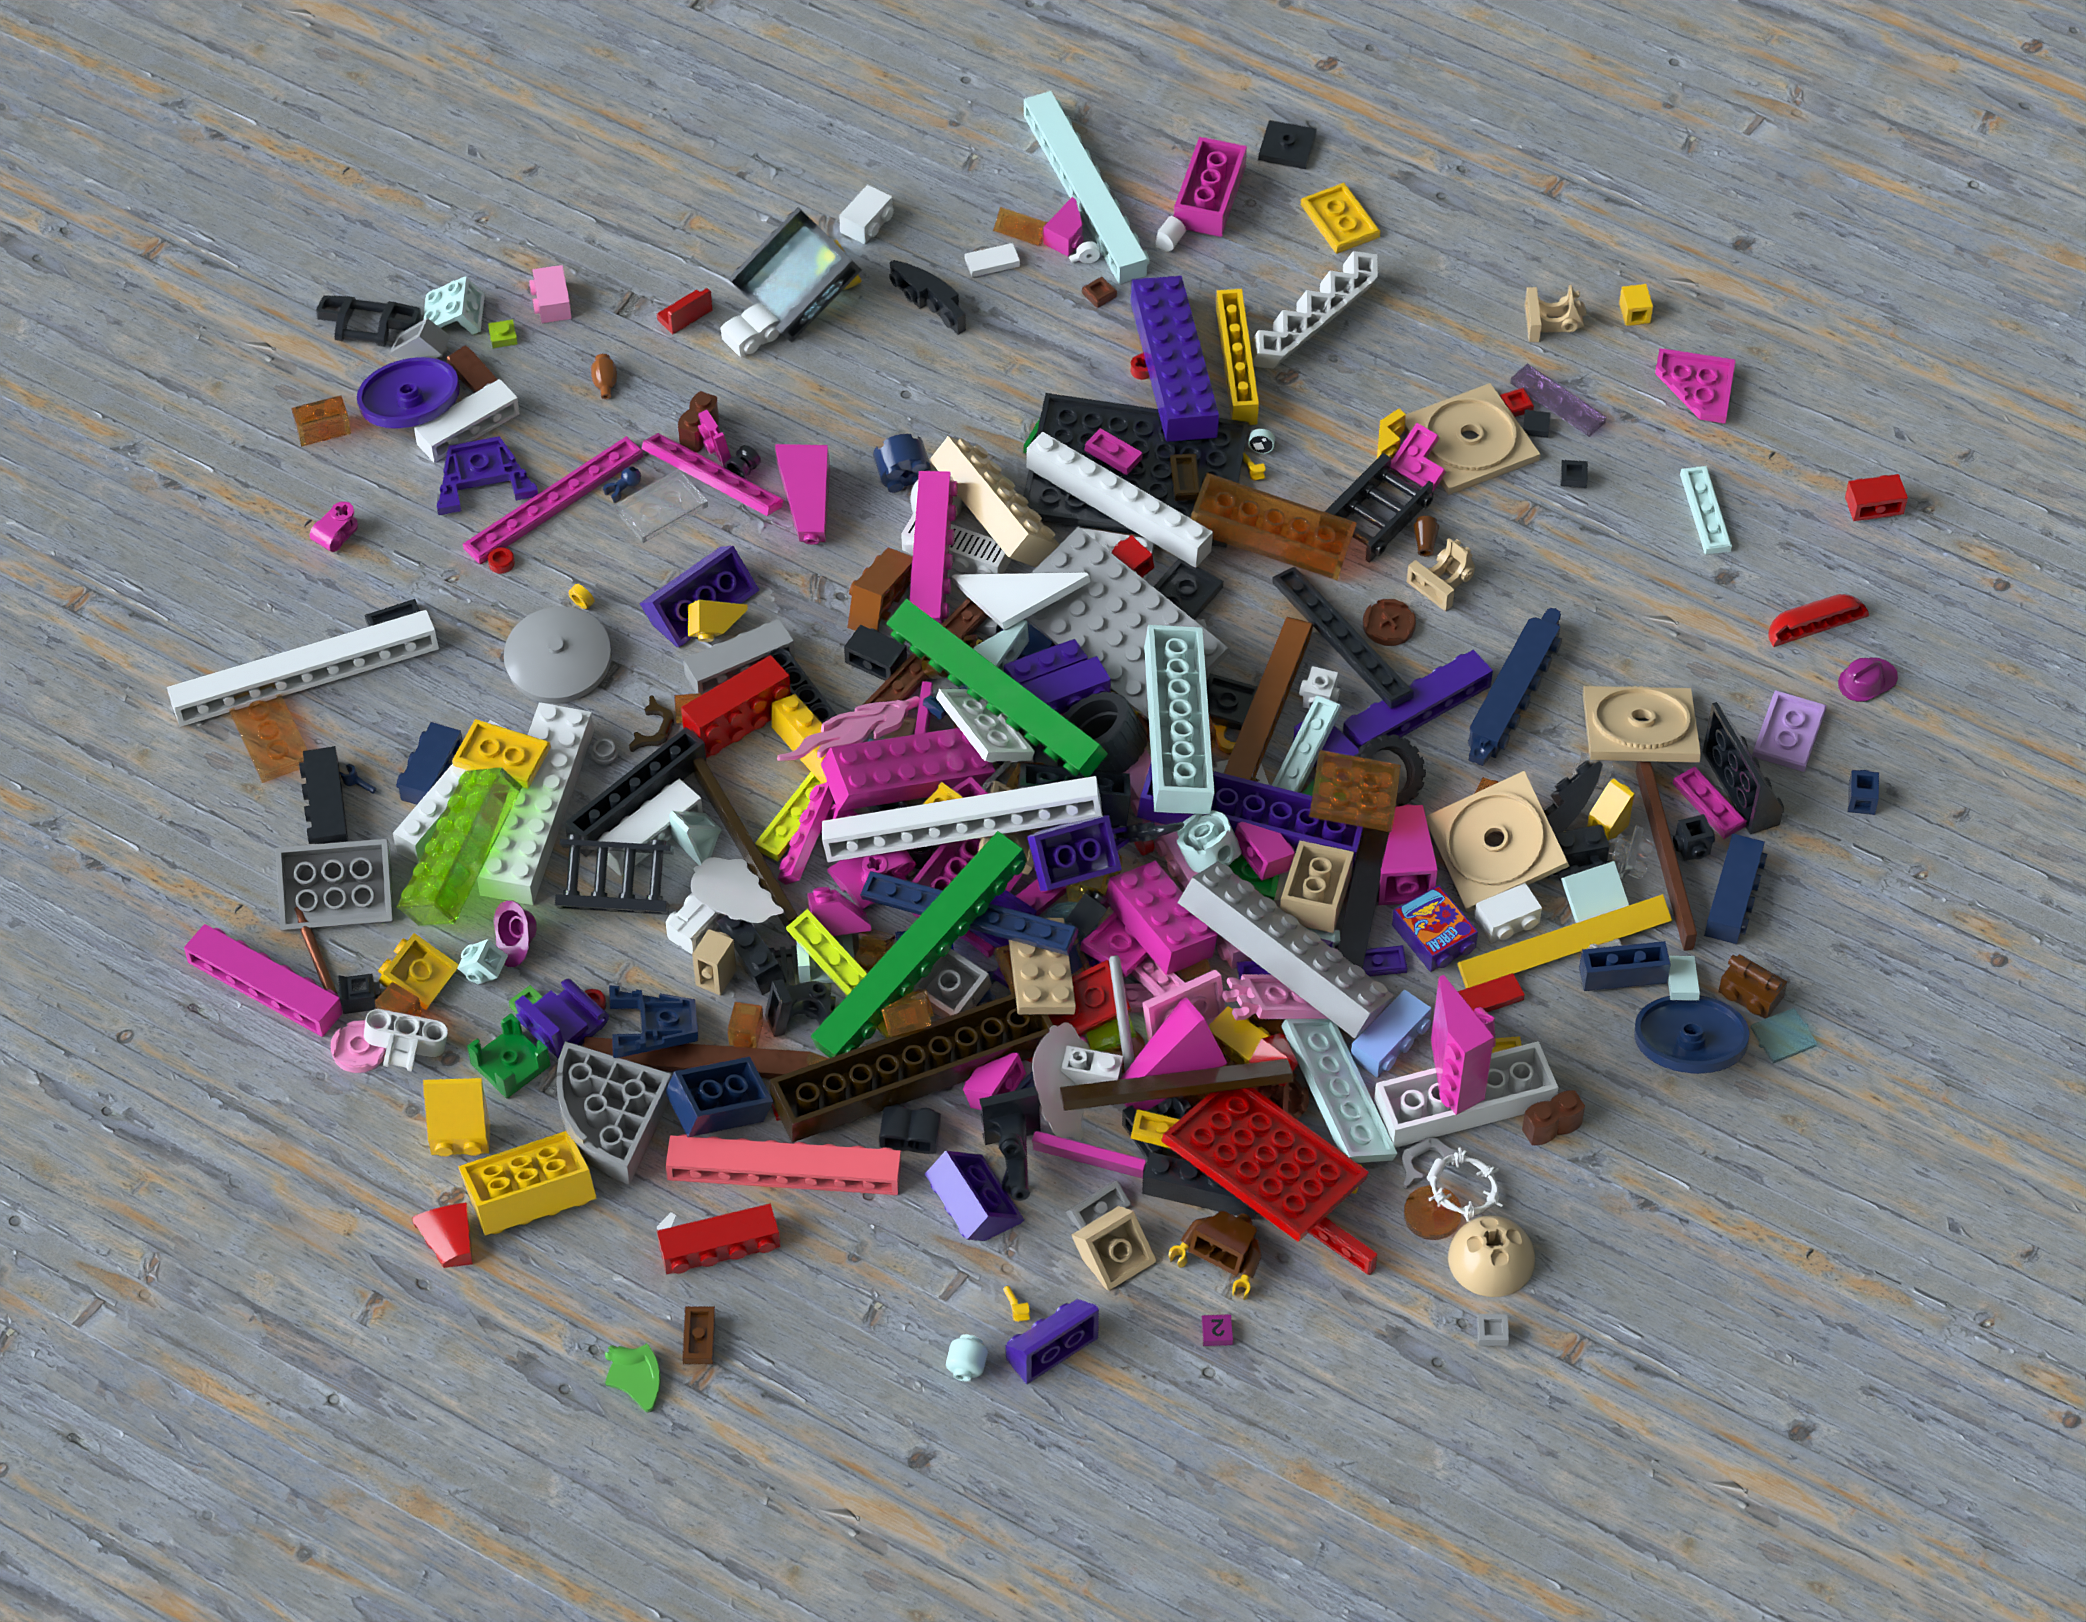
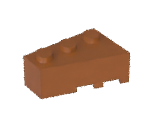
[847,547,913,631]

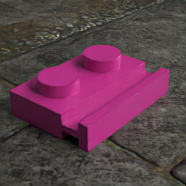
[698,410,731,469]

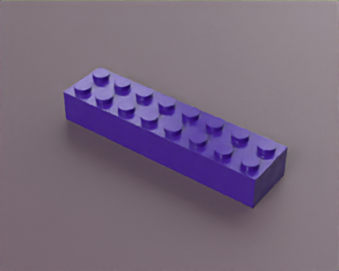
[1130,275,1219,442]
[1137,764,1367,869]

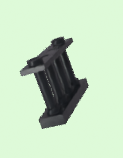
[1319,453,1434,563]
[555,835,674,915]

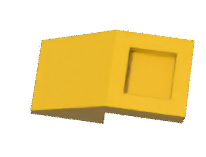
[1377,408,1406,460]

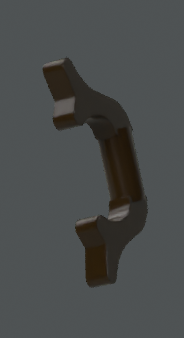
[629,695,674,752]

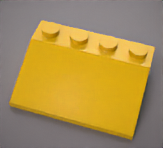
[458,1131,597,1236]

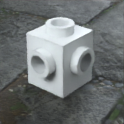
[1299,666,1340,709]

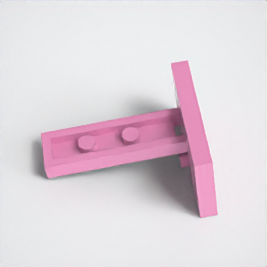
[1131,955,1225,1042]

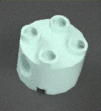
[1177,810,1241,873]

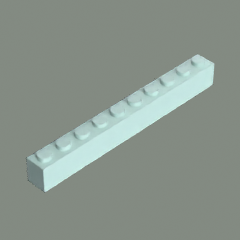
[1024,91,1150,284]

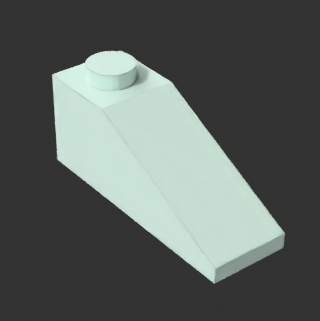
[974,620,1029,671]

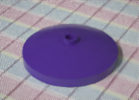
[357,357,460,428]

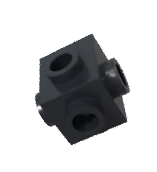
[1673,814,1715,861]

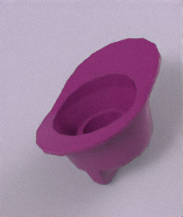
[1838,658,1898,702]
[494,900,537,967]

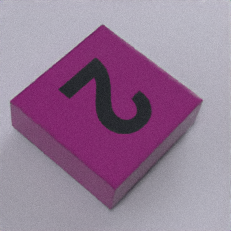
[1201,1314,1233,1346]

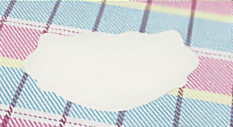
[691,857,783,923]
[1033,1023,1090,1141]

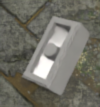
[1065,1180,1132,1230]

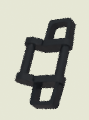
[316,295,421,347]

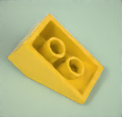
[423,1078,490,1157]

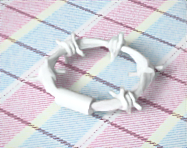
[1427,1147,1503,1222]

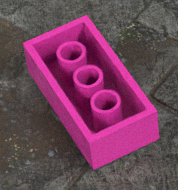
[1174,137,1247,237]
[1106,861,1218,975]

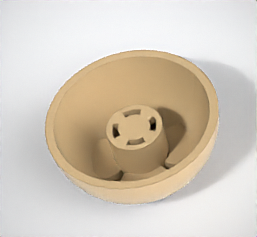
[1448,1215,1535,1297]

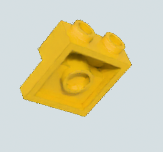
[378,933,459,1010]

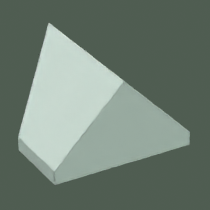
[669,811,722,865]

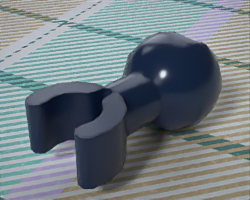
[603,466,641,503]

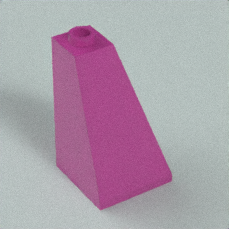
[775,444,830,545]
[1378,804,1437,906]
[1121,997,1227,1111]

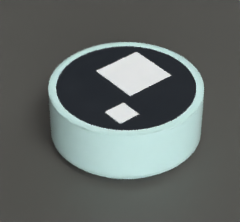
[1248,429,1275,454]

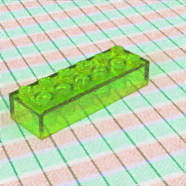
[397,767,523,926]

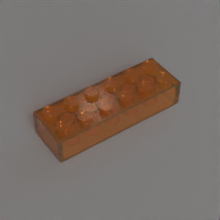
[1191,473,1357,580]

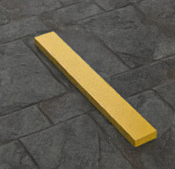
[1457,894,1672,988]

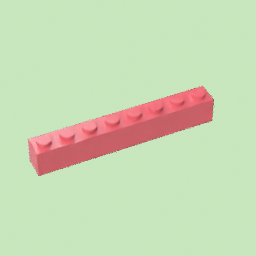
[666,1135,901,1195]

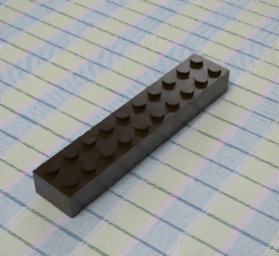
[770,993,1053,1143]

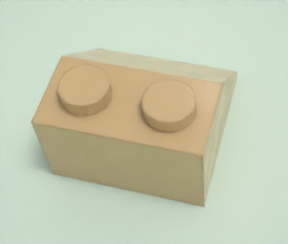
[1071,1206,1157,1291]

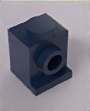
[1847,770,1879,815]

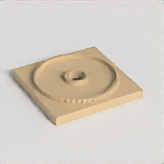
[1404,383,1540,495]
[1583,686,1701,762]
[1426,771,1569,913]

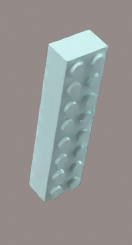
[1144,625,1214,815]

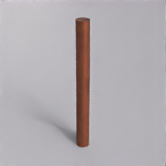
[294,907,338,995]

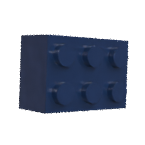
[665,1057,773,1137]

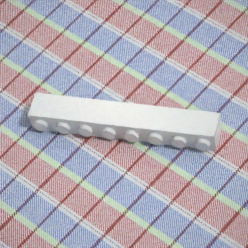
[1026,432,1213,568]

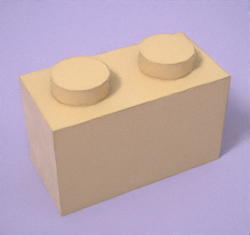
[692,929,737,996]

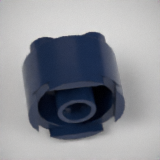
[873,433,931,493]

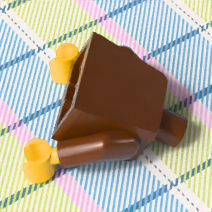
[1169,1211,1261,1300]

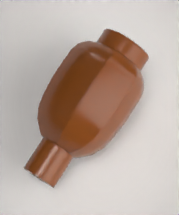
[591,354,617,399]

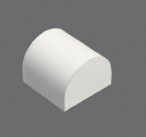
[1155,216,1186,252]

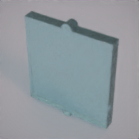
[1750,1008,1817,1064]

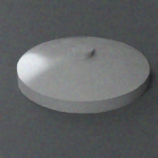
[504,607,612,704]

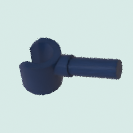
[339,764,376,794]

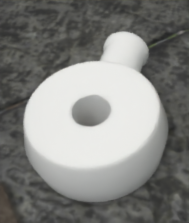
[1069,242,1100,264]

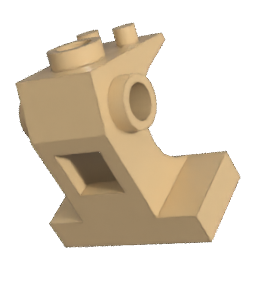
[1525,285,1587,342]
[1407,538,1475,612]

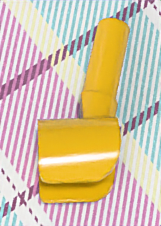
[1243,452,1265,480]
[1003,1286,1030,1322]

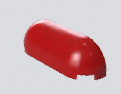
[1768,594,1869,647]

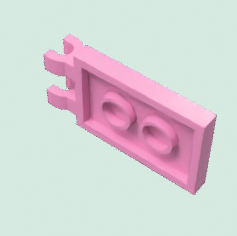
[1222,974,1329,1020]

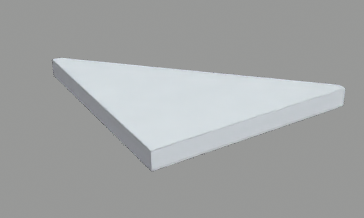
[951,573,1091,630]

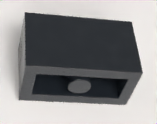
[844,624,907,681]

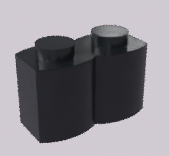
[879,1104,941,1154]

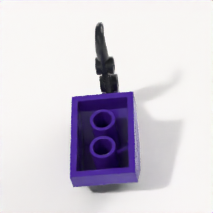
[1027,815,1184,891]

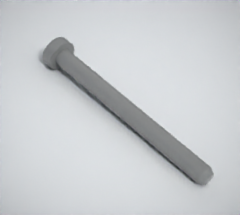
[1109,955,1135,1077]

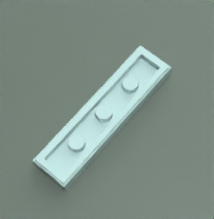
[1680,466,1732,555]
[1272,695,1343,793]

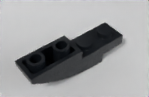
[889,260,966,335]
[1543,760,1603,833]

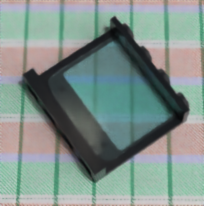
[728,207,862,343]

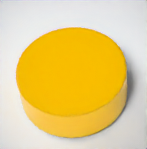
[569,584,595,609]

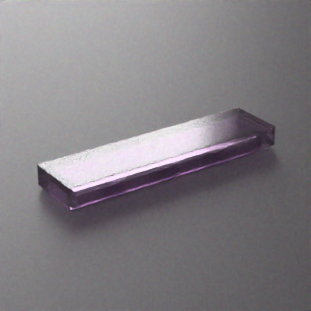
[1510,364,1607,437]

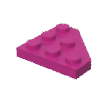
[1655,348,1735,423]

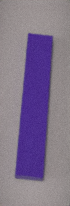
[1237,945,1408,980]

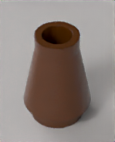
[1413,516,1440,557]

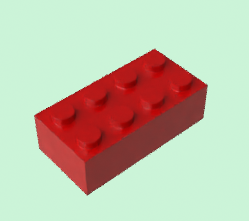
[681,655,791,758]

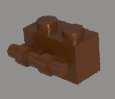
[1718,954,1788,1020]

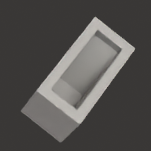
[389,318,450,359]

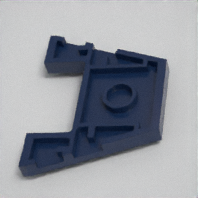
[609,985,698,1058]

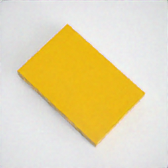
[1300,183,1380,254]
[452,719,551,789]

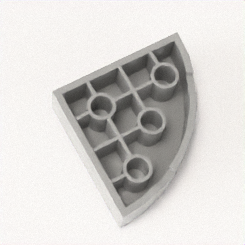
[557,1042,672,1185]

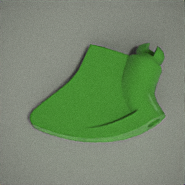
[605,1343,661,1412]

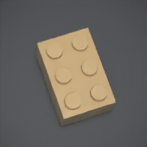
[1280,841,1354,933]

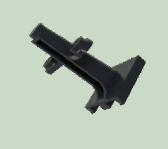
[979,1086,1041,1201]

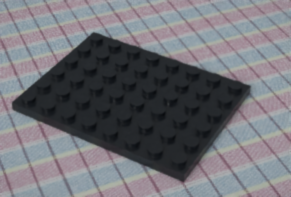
[1023,393,1249,548]

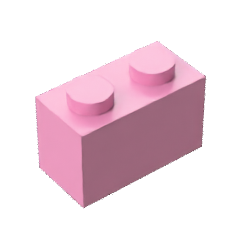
[529,265,572,323]

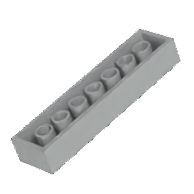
[1178,861,1394,1038]

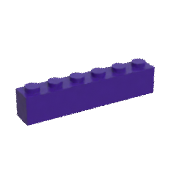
[1343,649,1493,749]

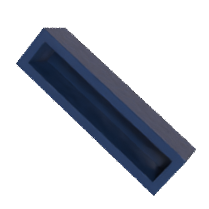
[1704,833,1768,944]

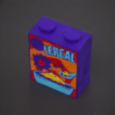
[1392,885,1478,972]

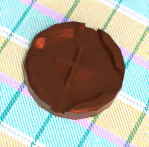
[1363,599,1416,646]

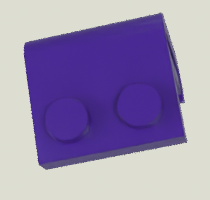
[515,979,609,1059]

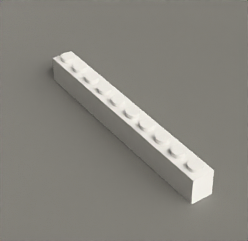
[167,610,439,727]
[822,776,1102,862]

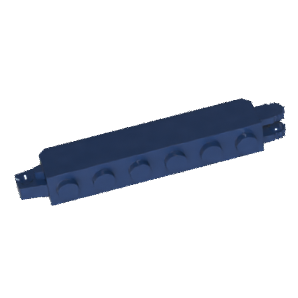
[1468,608,1562,766]

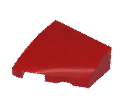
[412,1203,473,1268]

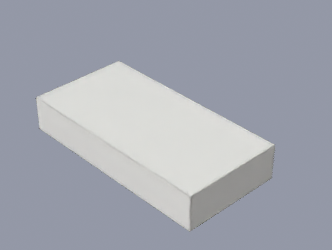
[965,243,1020,277]

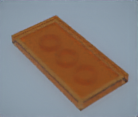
[229,682,308,783]

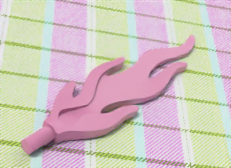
[777,696,920,761]

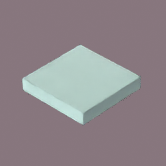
[1561,861,1629,923]

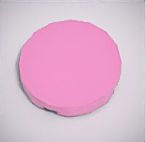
[331,1020,387,1073]

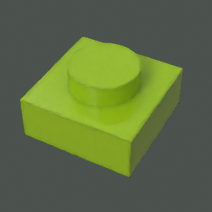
[488,319,518,349]

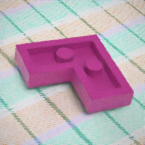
[1390,423,1446,493]

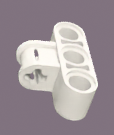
[364,1009,448,1072]

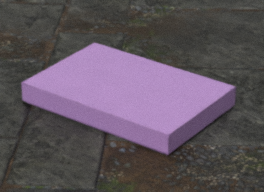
[1752,690,1827,772]

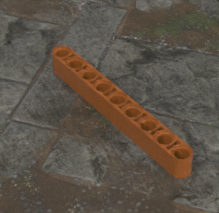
[1224,617,1313,781]

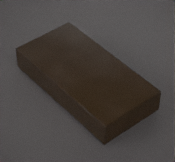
[1170,454,1201,501]

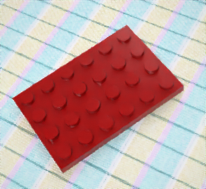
[1161,1087,1369,1242]

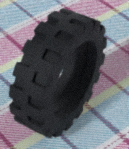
[1351,735,1426,809]

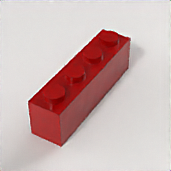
[657,1203,780,1275]

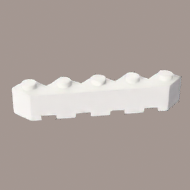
[1250,251,1378,369]

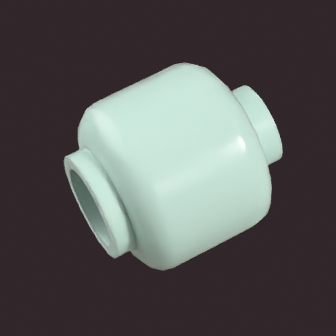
[946,1335,988,1382]

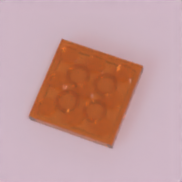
[1309,750,1401,832]

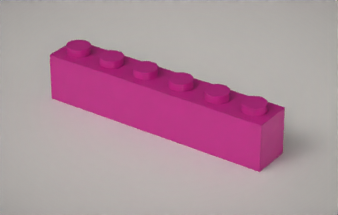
[910,471,958,624]
[184,924,343,1037]

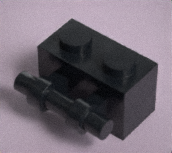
[1553,824,1613,881]

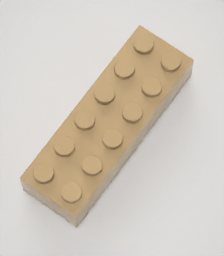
[930,436,1059,568]

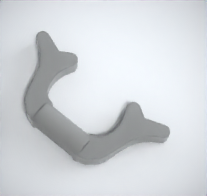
[1401,1137,1463,1189]

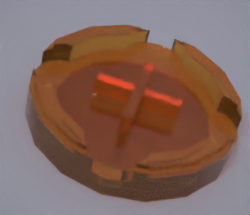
[1403,1185,1462,1240]

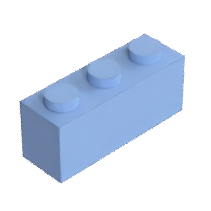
[1351,989,1431,1077]

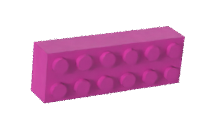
[821,728,995,811]

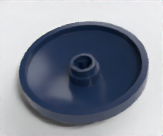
[1634,995,1750,1074]

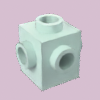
[457,939,508,985]

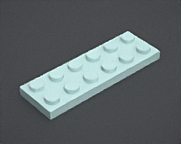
[1281,1019,1397,1163]

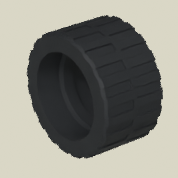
[1063,692,1148,773]

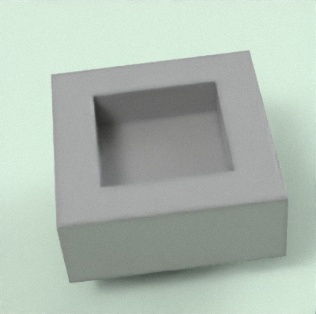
[1477,1314,1509,1346]

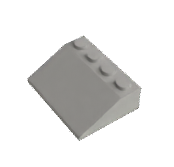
[275,839,393,931]

